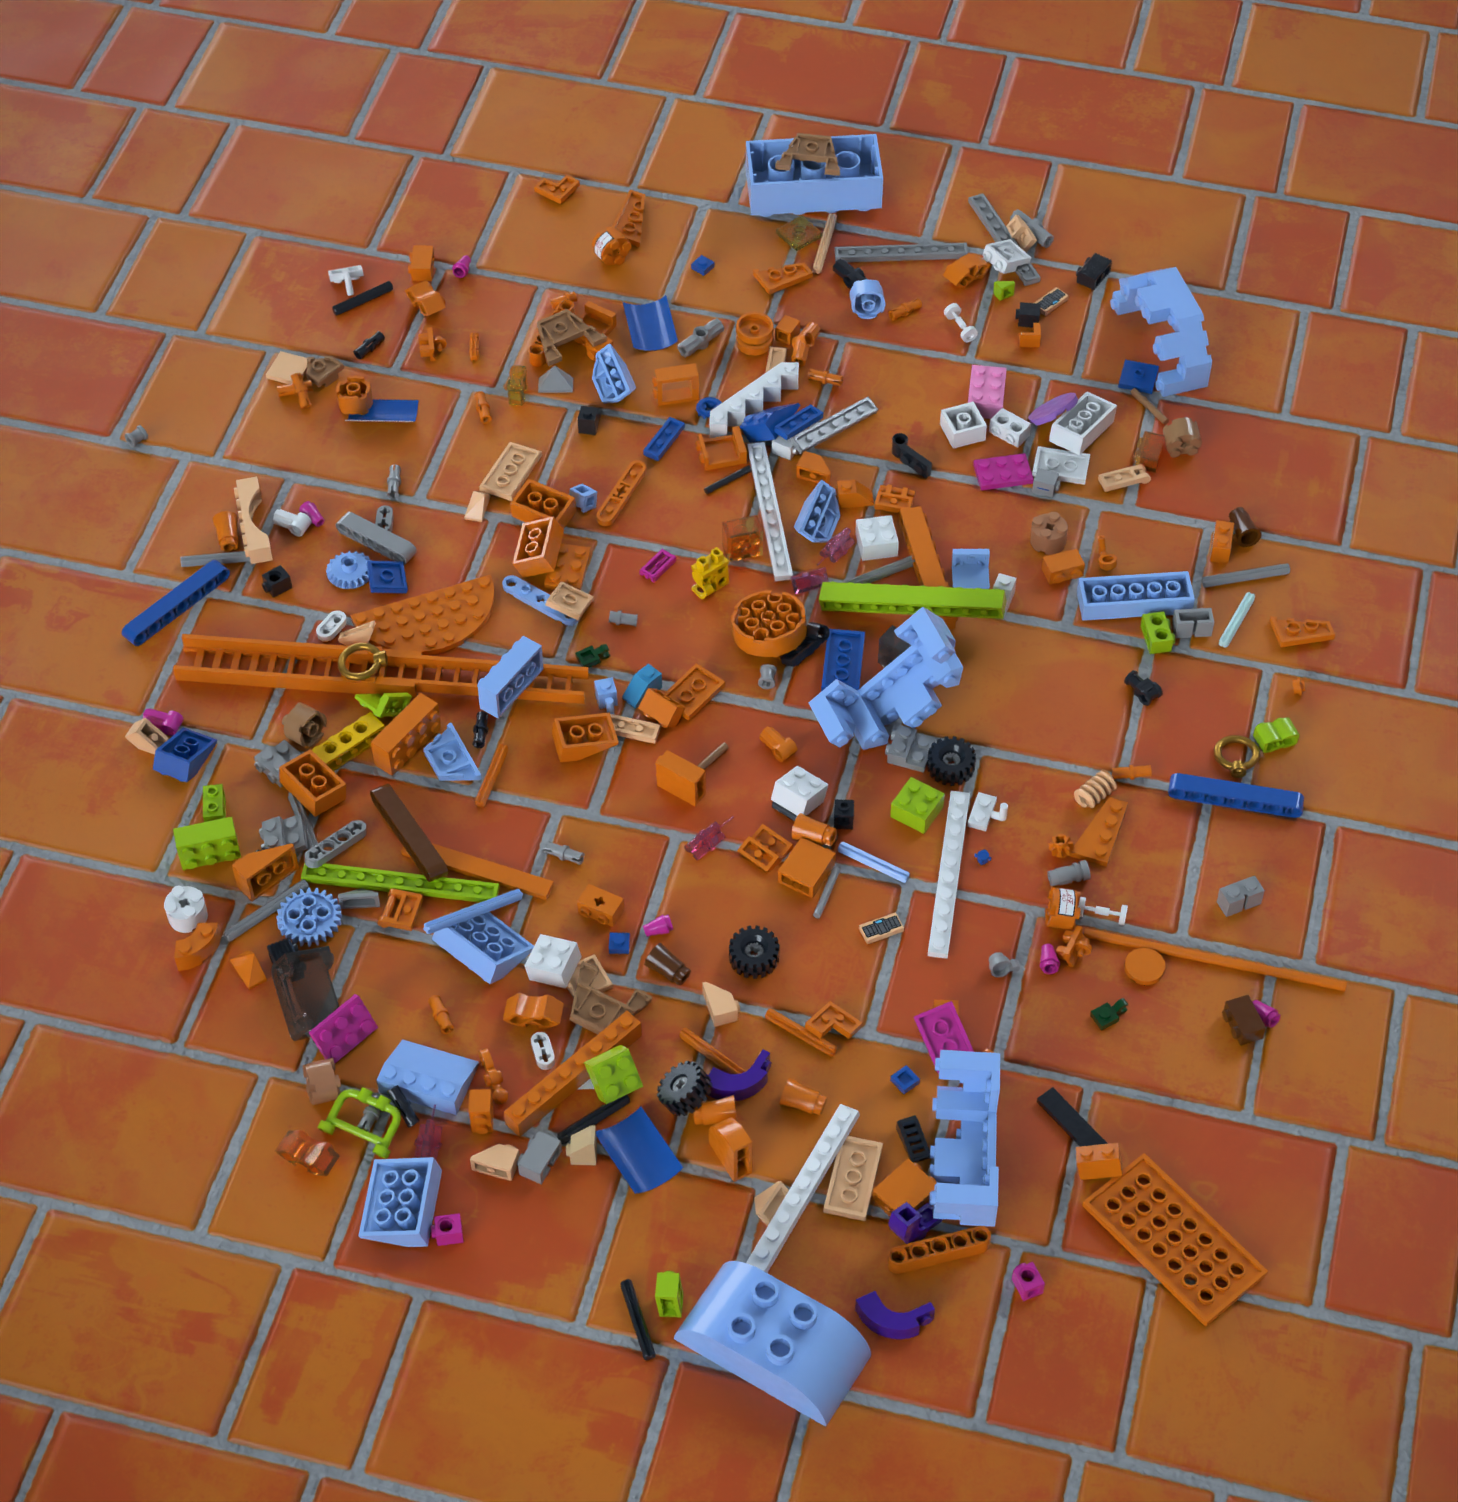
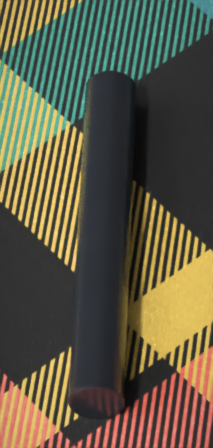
[704,465,752,494]

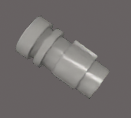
[1047,860,1091,887]

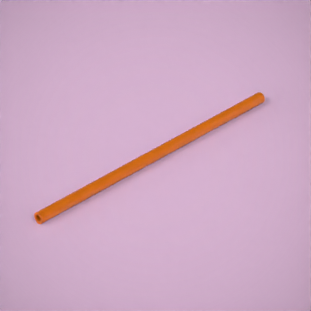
[1084,928,1347,991]

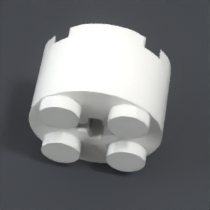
[164,886,208,933]

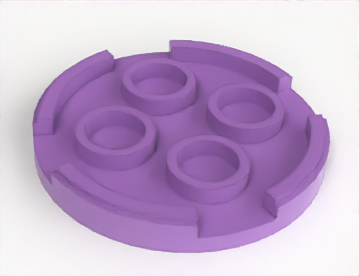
[1028,393,1078,425]

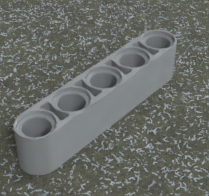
[336,512,417,565]

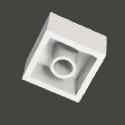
[940,402,987,449]
[855,515,899,561]
[771,766,829,816]
[524,934,582,989]

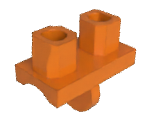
[418,327,447,362]
[1056,926,1092,967]

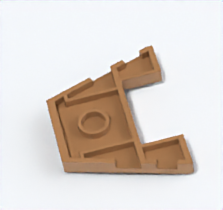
[775,133,840,176]
[537,309,607,366]
[570,961,652,1034]

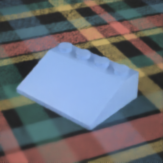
[432,903,534,984]
[377,1039,479,1115]
[359,1157,442,1247]

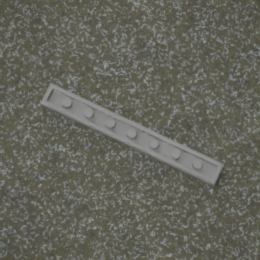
[968,193,1041,286]
[835,243,968,262]

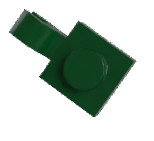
[575,644,610,668]
[1090,998,1128,1030]

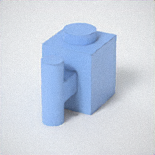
[594,677,618,715]

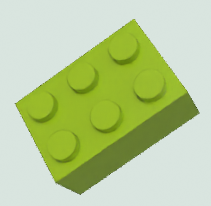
[173,817,241,870]

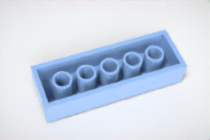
[1077,571,1195,621]

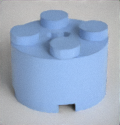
[850,279,885,319]

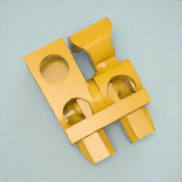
[691,547,729,599]

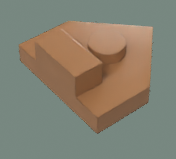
[307,356,344,387]

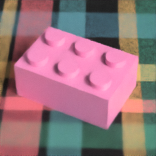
[968,365,1007,419]

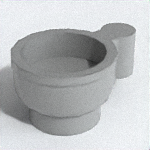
[989,952,1020,978]

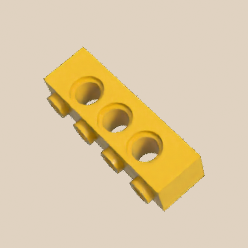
[312,712,385,771]

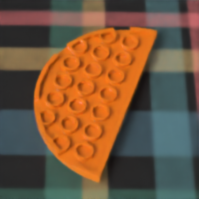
[350,574,495,656]

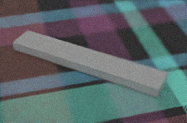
[790,397,879,454]

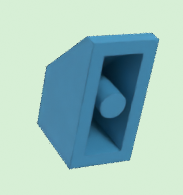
[622,663,662,709]

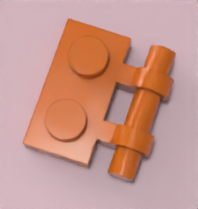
[874,484,916,513]

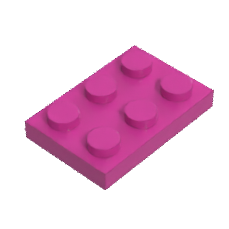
[973,453,1034,491]
[309,994,378,1063]
[913,1001,974,1075]

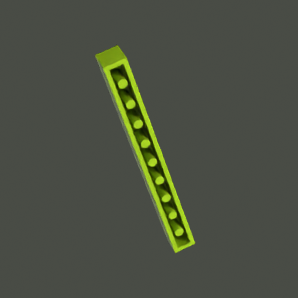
[819,581,1007,619]

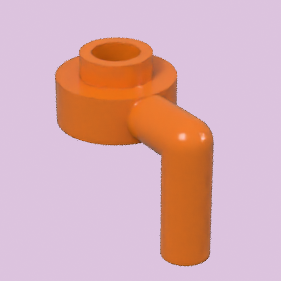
[1098,535,1117,571]

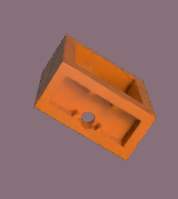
[652,363,699,406]

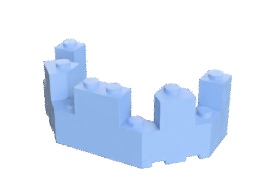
[1110,267,1212,397]
[808,607,963,750]
[929,1050,1000,1227]

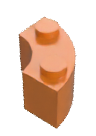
[943,253,991,289]
[405,280,446,316]
[174,922,221,971]
[503,993,564,1029]

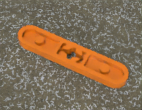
[596,460,646,526]

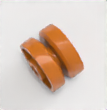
[736,312,774,356]

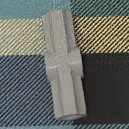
[1010,209,1054,248]
[677,318,724,357]

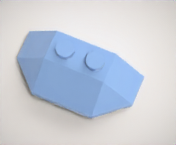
[592,343,636,403]
[794,480,840,543]

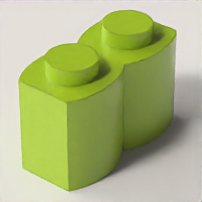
[1253,718,1300,753]

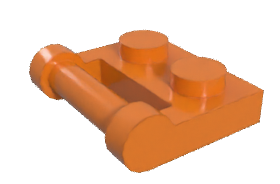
[377,889,424,931]

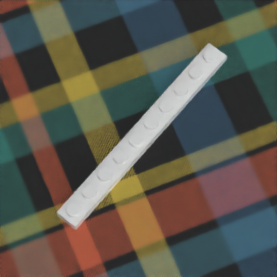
[747,442,793,581]
[928,791,970,959]
[746,1104,860,1273]

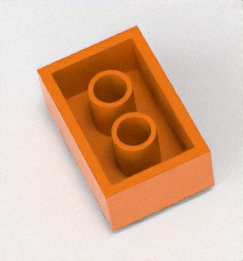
[510,478,576,529]
[512,516,564,578]
[279,749,346,817]

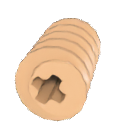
[1074,769,1117,808]

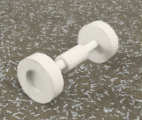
[944,303,978,343]
[1078,897,1128,925]

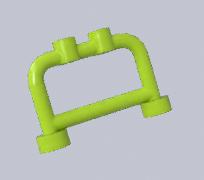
[317,1087,401,1159]

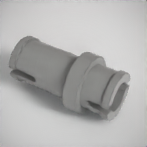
[609,610,638,626]

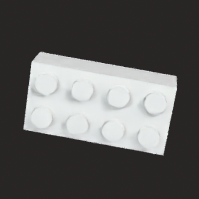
[1049,392,1117,455]

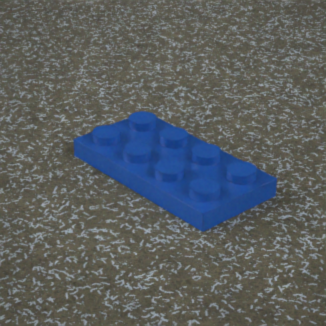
[821,629,865,691]

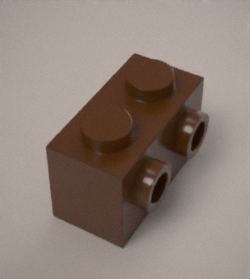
[1222,995,1266,1046]

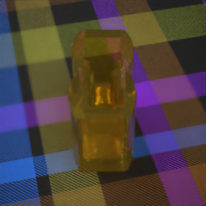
[507,365,528,405]

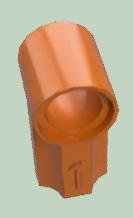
[759,726,798,762]

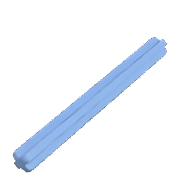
[423,889,523,934]

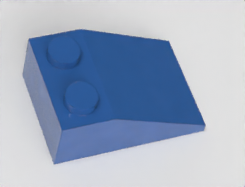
[740,403,800,443]
[153,727,217,782]

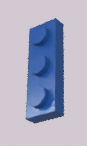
[774,404,823,440]
[643,417,685,461]

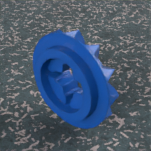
[696,397,722,419]

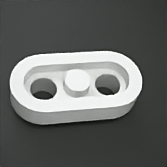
[316,611,347,642]

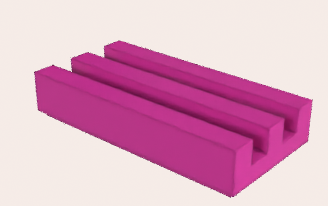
[639,549,676,583]

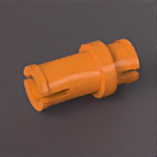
[550,291,578,309]

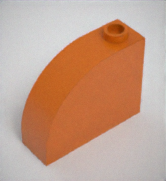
[709,1117,752,1182]

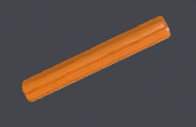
[475,743,509,808]
[765,1009,837,1056]
[679,1028,746,1074]

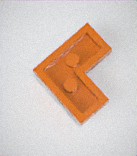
[534,175,580,204]
[804,1001,862,1039]

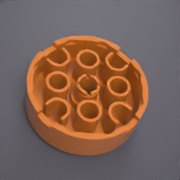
[731,590,807,657]

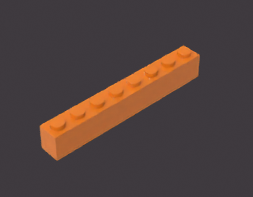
[899,506,959,629]
[504,1011,642,1137]

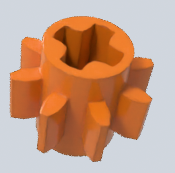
[1048,834,1074,858]

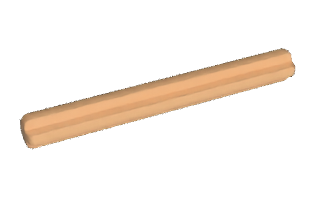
[813,213,837,274]

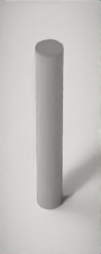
[813,867,840,919]

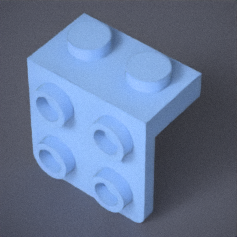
[952,548,990,589]

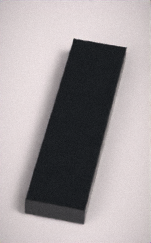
[1037,1087,1108,1147]

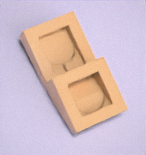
[1006,215,1037,252]

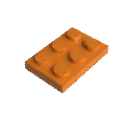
[544,543,591,590]
[664,663,725,721]

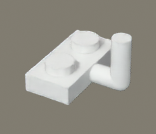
[328,265,364,296]
[967,792,1008,831]

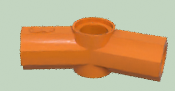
[791,322,821,367]

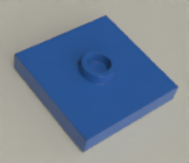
[1118,360,1159,394]
[366,561,408,593]

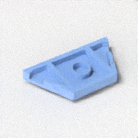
[423,723,482,781]

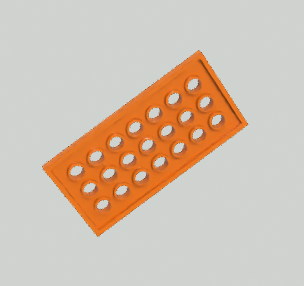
[1082,1153,1268,1327]

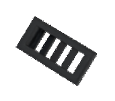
[896,1115,930,1163]

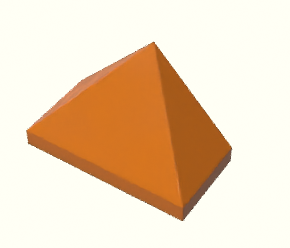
[230,950,267,990]

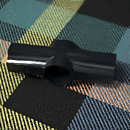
[833,258,867,289]

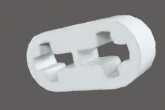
[531,1032,555,1070]

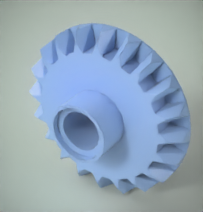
[326,551,372,589]

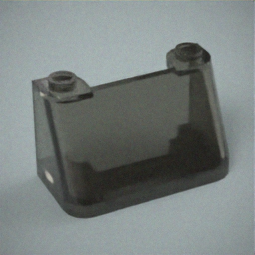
[271,946,339,1041]

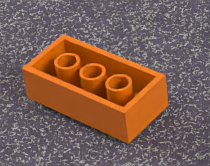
[371,693,441,776]

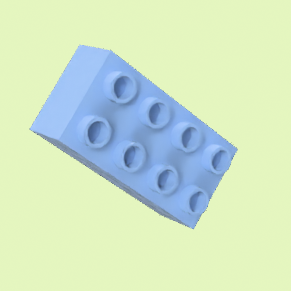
[746,134,883,217]

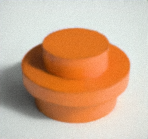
[1293,677,1306,696]

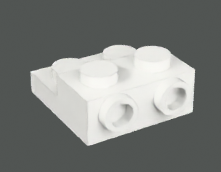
[982,239,1032,274]

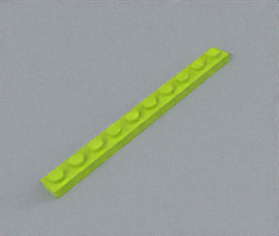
[301,863,500,902]

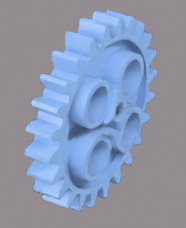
[276,888,342,947]

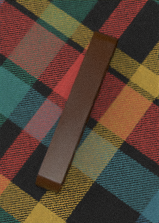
[370,784,448,882]

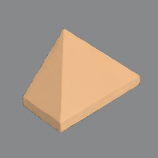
[464,491,491,522]
[338,621,376,646]
[754,1181,789,1227]

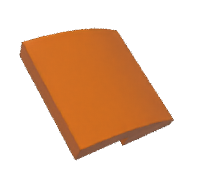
[737,823,794,873]

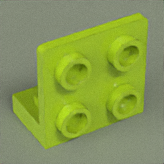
[355,692,412,718]

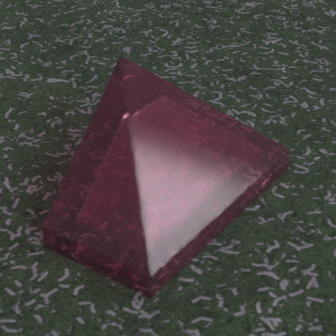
[790,567,829,595]

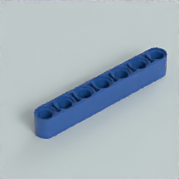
[122,560,230,646]
[1168,773,1304,818]

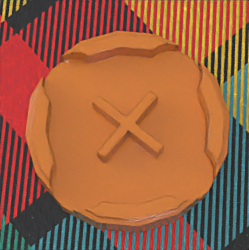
[1124,947,1165,985]

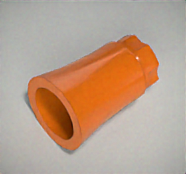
[213,511,239,552]
[792,813,837,847]
[779,1077,827,1115]
[693,1095,738,1125]

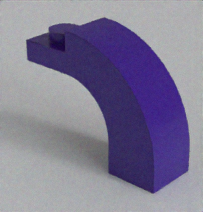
[708,1049,772,1101]
[889,1202,943,1244]
[855,1291,935,1339]

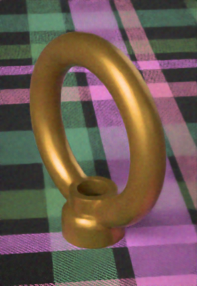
[338,643,388,681]
[1214,735,1260,778]

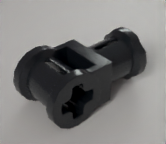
[1124,670,1163,706]

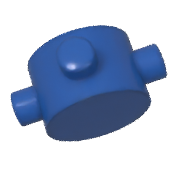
[974,849,992,865]

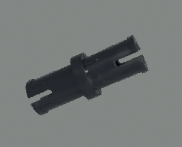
[353,331,385,359]
[472,711,489,748]
[387,1085,420,1128]

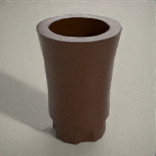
[1229,507,1262,547]
[644,943,691,986]

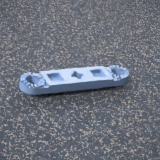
[502,575,579,626]

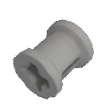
[124,425,148,448]
[758,664,777,689]

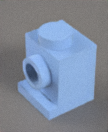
[569,484,597,513]

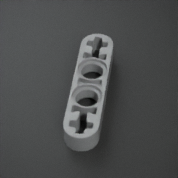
[305,820,366,868]

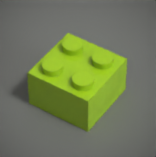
[890,777,945,834]
[584,1045,643,1104]

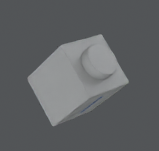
[1032,468,1061,498]

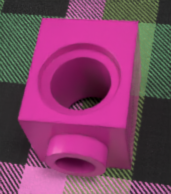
[431,1213,464,1246]
[1012,1262,1045,1301]

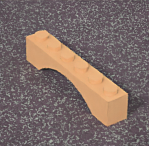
[234,476,273,564]

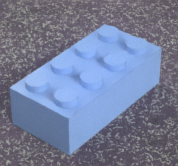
[477,636,543,718]

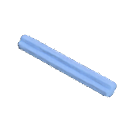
[838,842,910,883]

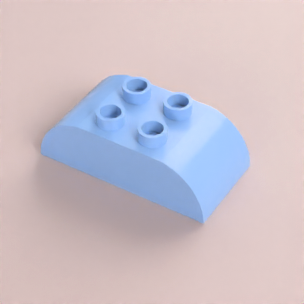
[674,1261,871,1427]

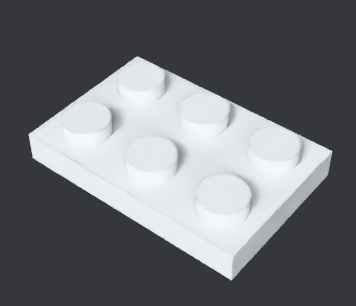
[1032,446,1090,485]

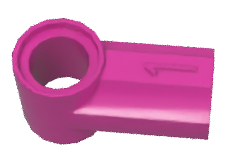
[143,708,184,736]

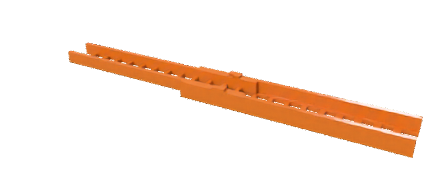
[173,634,589,704]

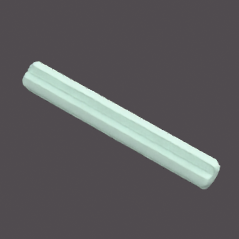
[1219,592,1255,648]

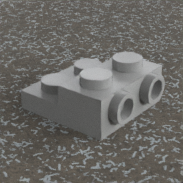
[885,725,935,772]
[254,740,301,787]
[259,814,308,853]

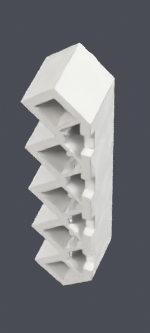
[709,362,799,438]

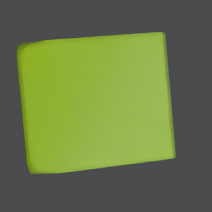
[993,281,1015,301]

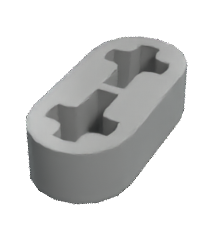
[375,505,394,532]

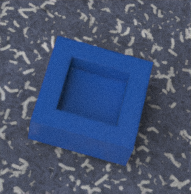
[691,255,715,276]
[609,932,630,954]
[890,1065,920,1094]

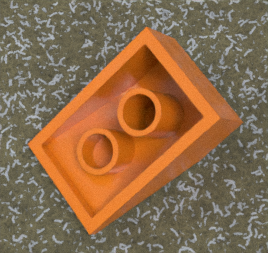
[551,712,619,762]
[232,843,299,902]

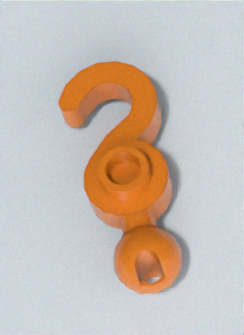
[478,1048,508,1104]

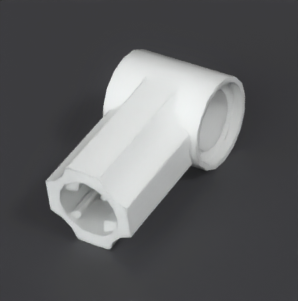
[273,509,312,537]

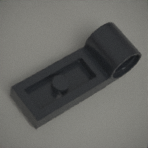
[892,433,932,478]
[780,622,830,667]

